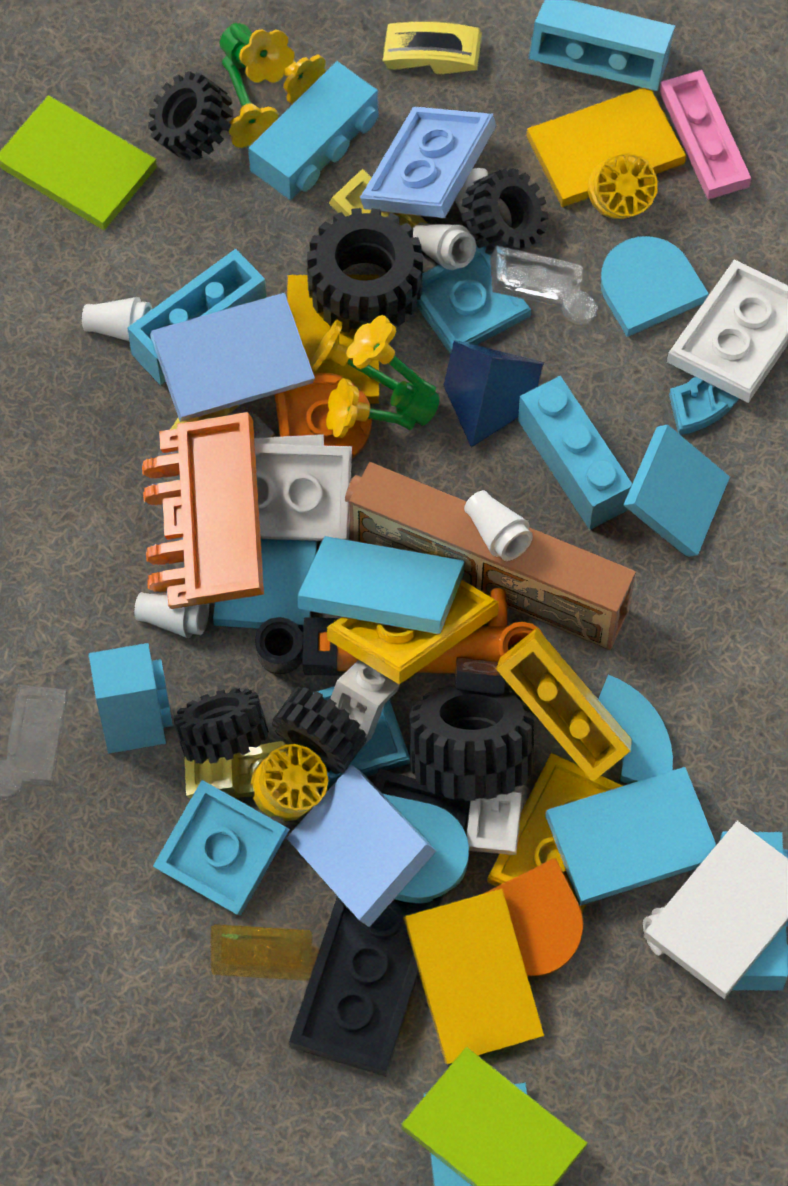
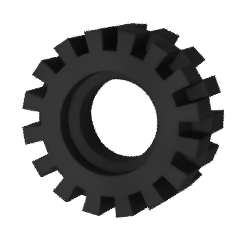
[148,71,234,161]
[462,168,548,257]
[271,687,367,774]
[173,688,269,764]

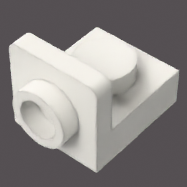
[330,660,400,746]
[467,792,523,855]

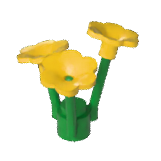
[219,23,327,148]
[310,315,440,438]

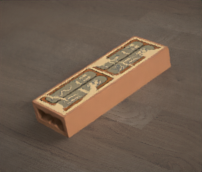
[345,462,636,650]

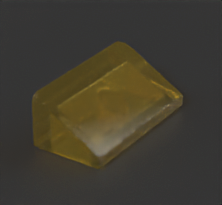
[211,924,314,981]

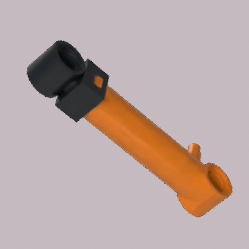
[255,588,545,676]

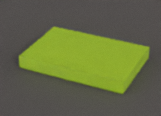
[0,95,157,231]
[401,1047,588,1186]

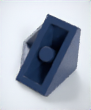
[443,340,544,448]

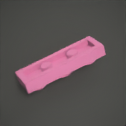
[659,70,751,200]

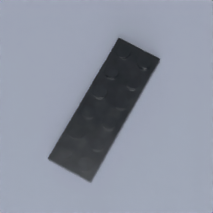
[289,768,471,1077]

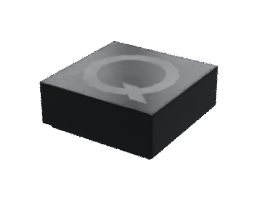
[455,657,506,695]

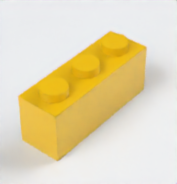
[496,628,632,782]

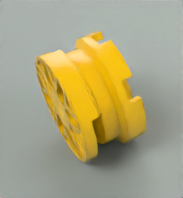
[588,153,658,219]
[250,744,328,821]

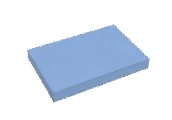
[360,107,497,218]
[150,293,315,422]
[287,764,436,927]

